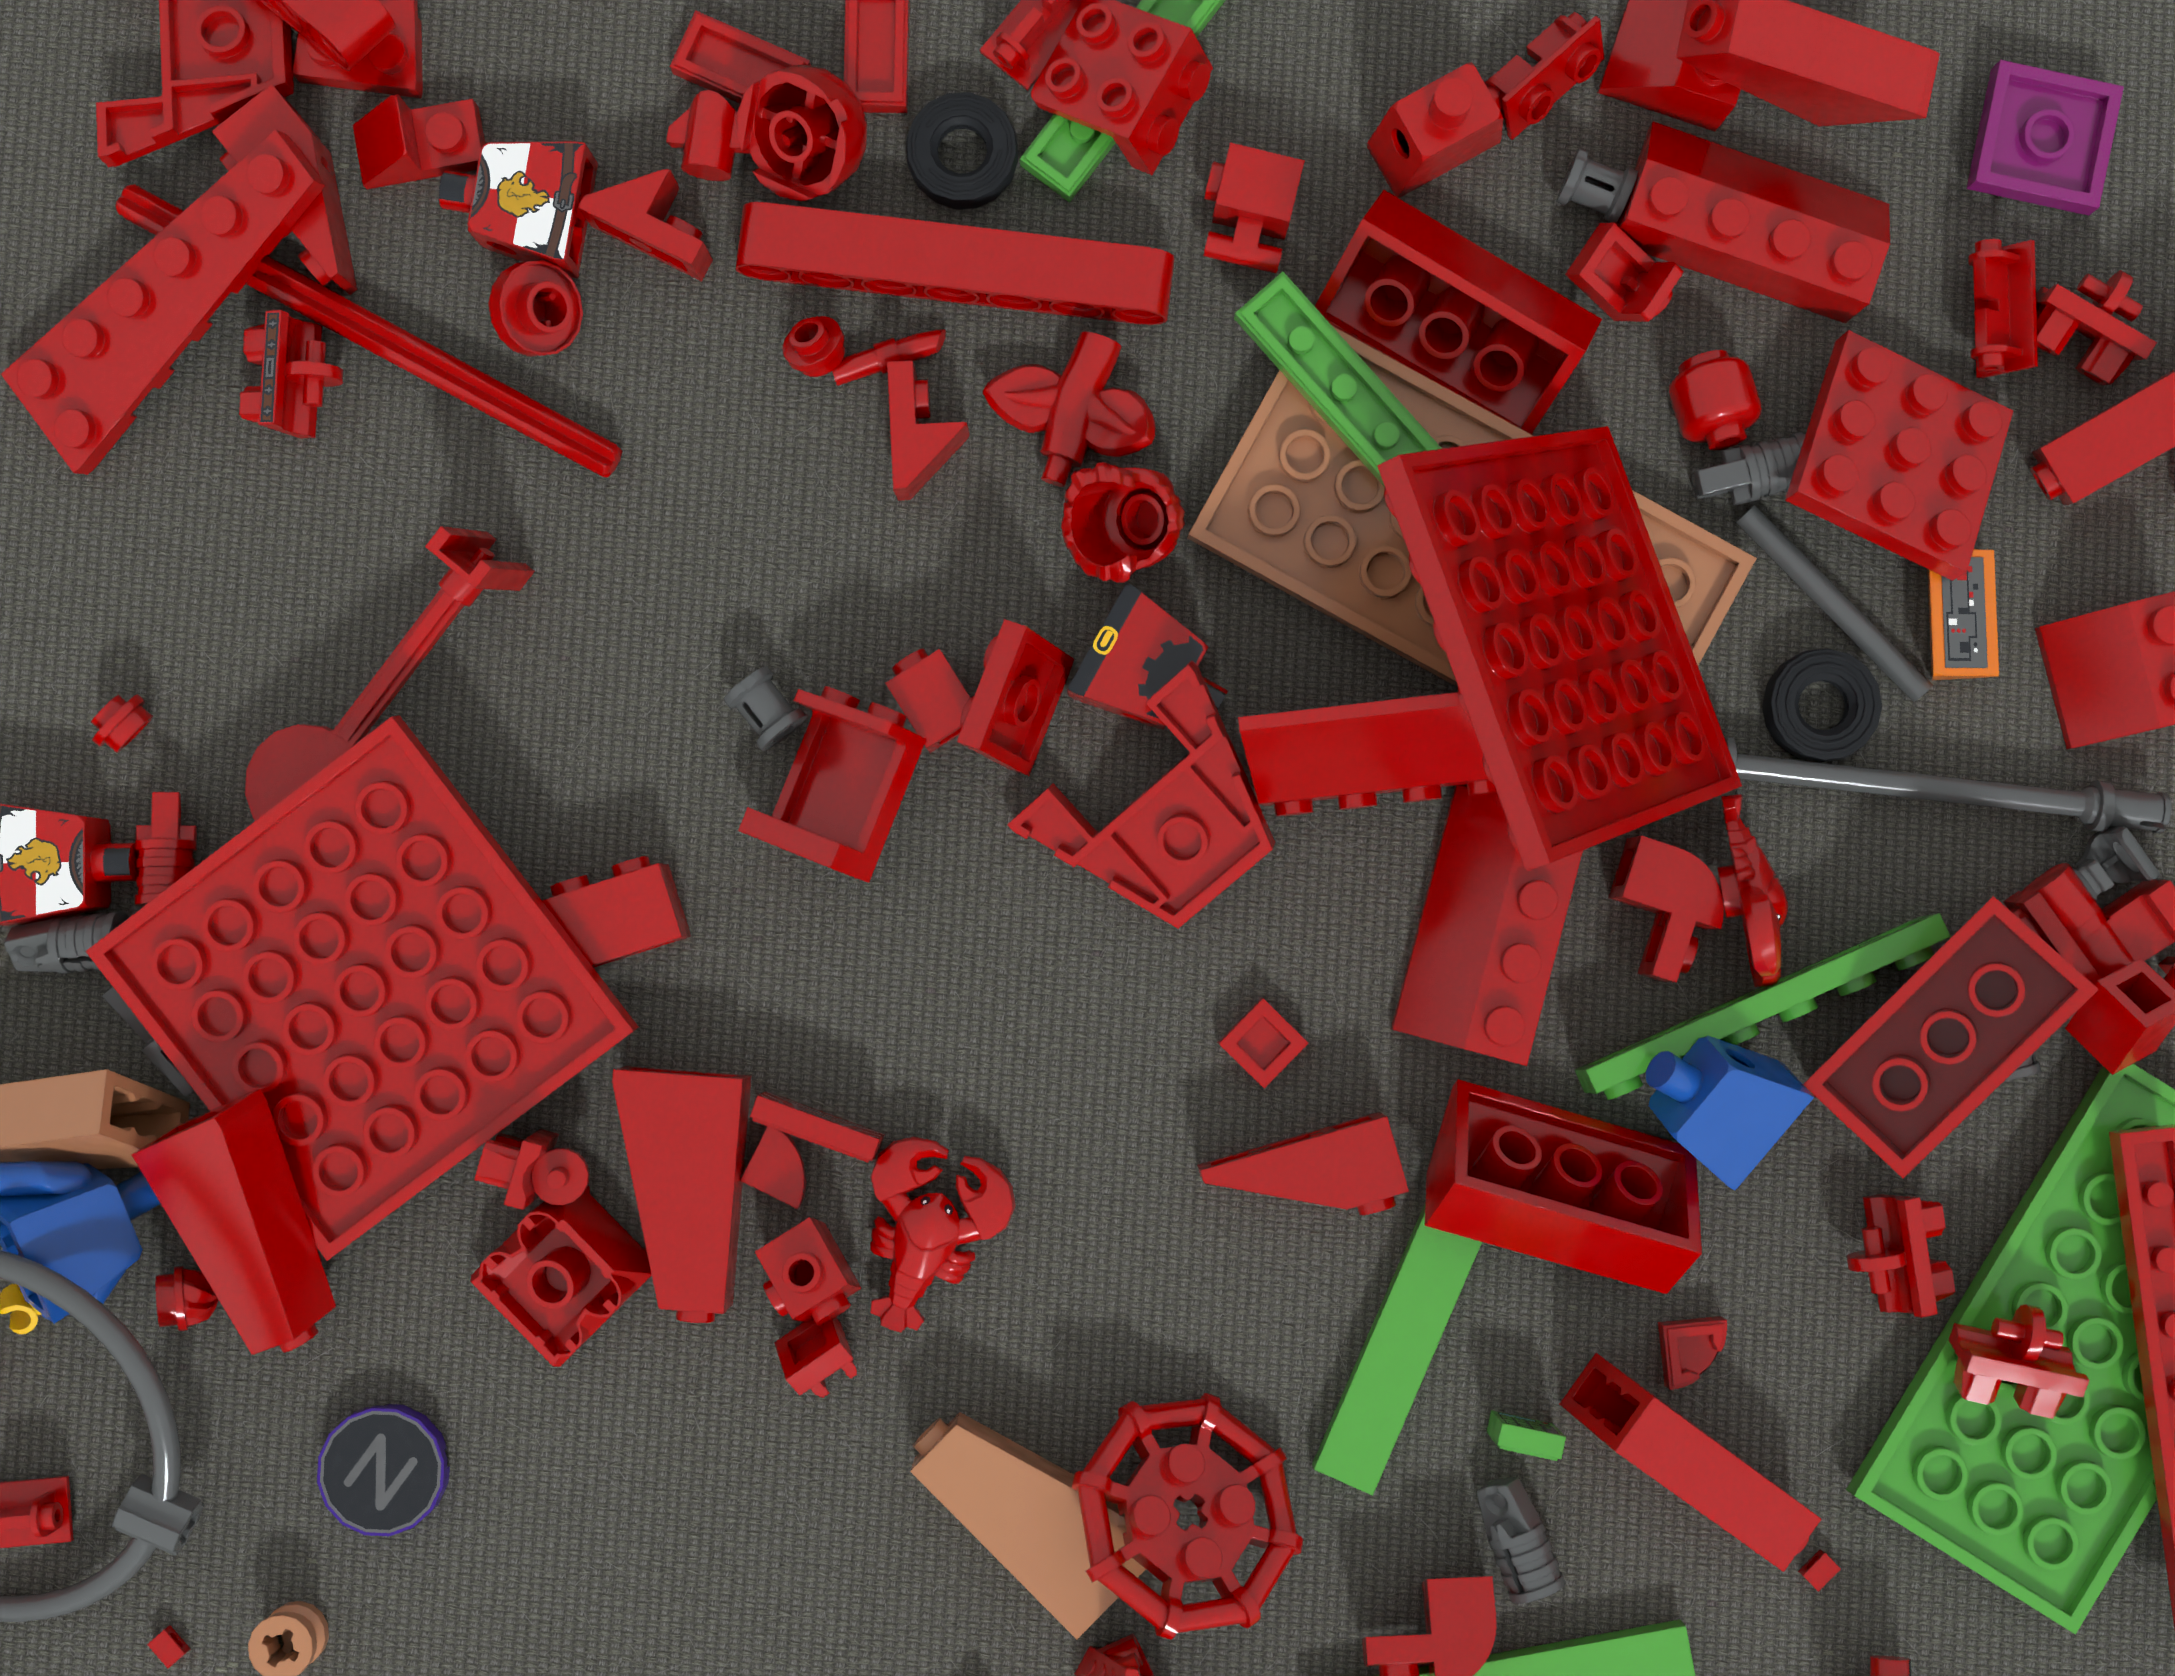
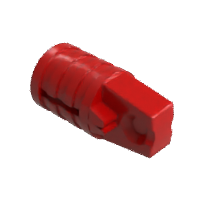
[135,792,197,906]

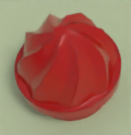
[155,1266,219,1331]

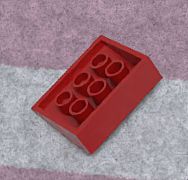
[1238,692,1497,817]

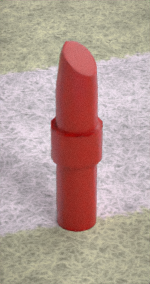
[832,329,946,386]

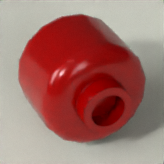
[1669,350,1762,450]

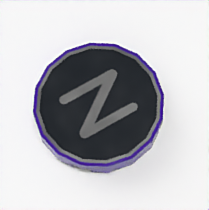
[317,1404,450,1536]

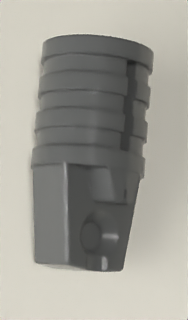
[1691,432,1805,505]
[4,911,129,974]
[1477,1477,1566,1604]

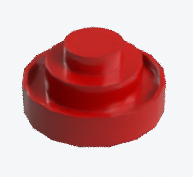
[488,260,583,357]

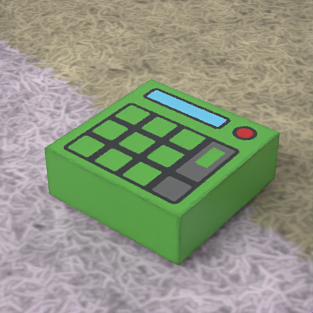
[1487,1410,1566,1461]

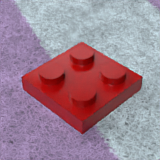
[957,619,1074,776]

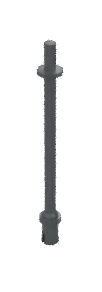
[1724,737,2172,834]

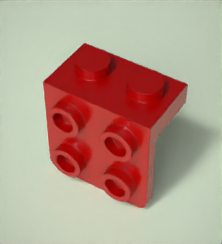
[1031,0,1213,175]

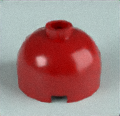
[737,65,867,201]

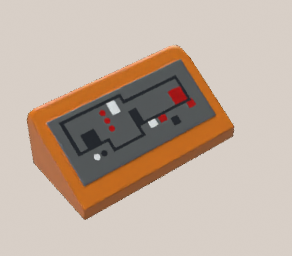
[1927,549,1999,680]

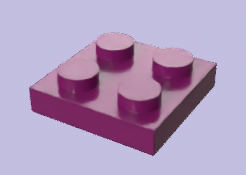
[1966,60,2124,216]

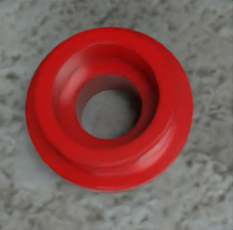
[783,316,845,377]
[91,694,153,753]

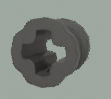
[1556,148,1638,224]
[724,666,807,751]

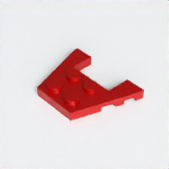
[96,0,294,167]
[1007,660,1276,929]

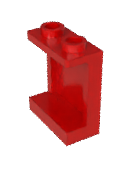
[738,686,926,883]

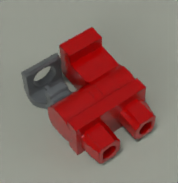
[2003,826,2175,985]

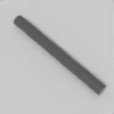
[1735,505,1933,702]

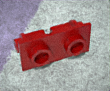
[979,0,1082,91]
[1484,12,1604,140]
[1968,239,2038,379]
[0,1476,74,1548]

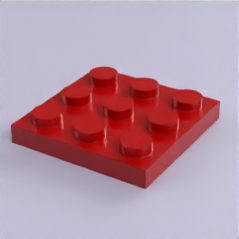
[1785,330,2013,581]

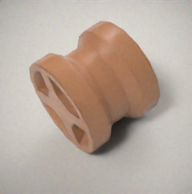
[248,1601,329,1676]

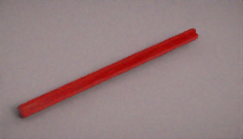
[115,184,622,477]

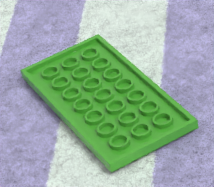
[1846,1064,2175,1635]

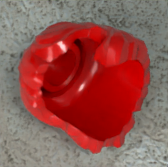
[1061,462,1186,583]

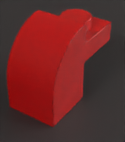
[1608,836,1724,983]
[1362,1576,1497,1676]

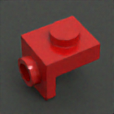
[1565,222,1683,322]

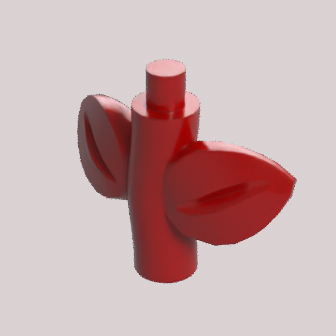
[982,332,1156,487]

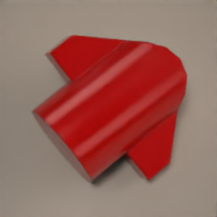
[666,90,751,181]

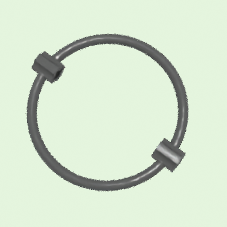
[0,1250,204,1622]

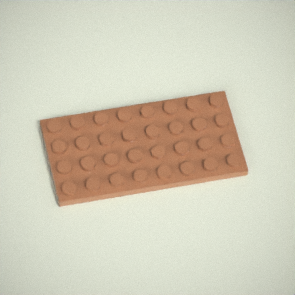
[1187,326,1757,687]

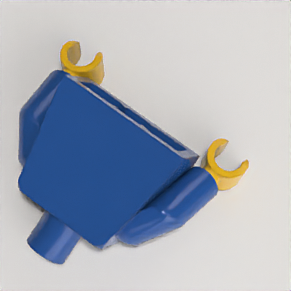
[0,1161,161,1334]

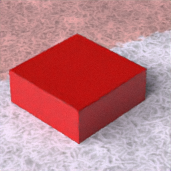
[1217,998,1309,1089]

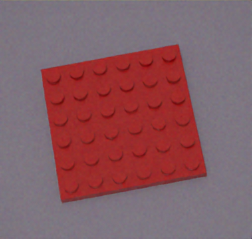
[1377,426,1742,871]
[85,715,639,1261]

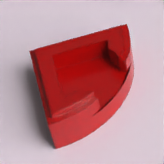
[740,1126,807,1209]
[1658,1316,1727,1390]

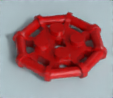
[1072,1393,1304,1640]

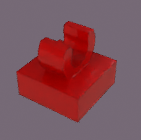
[774,1317,857,1398]

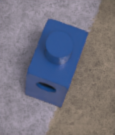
[1646,1036,1814,1190]

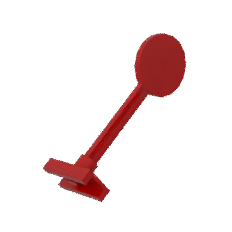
[245,526,535,821]

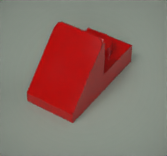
[353,94,485,189]
[578,169,713,282]
[887,361,970,501]

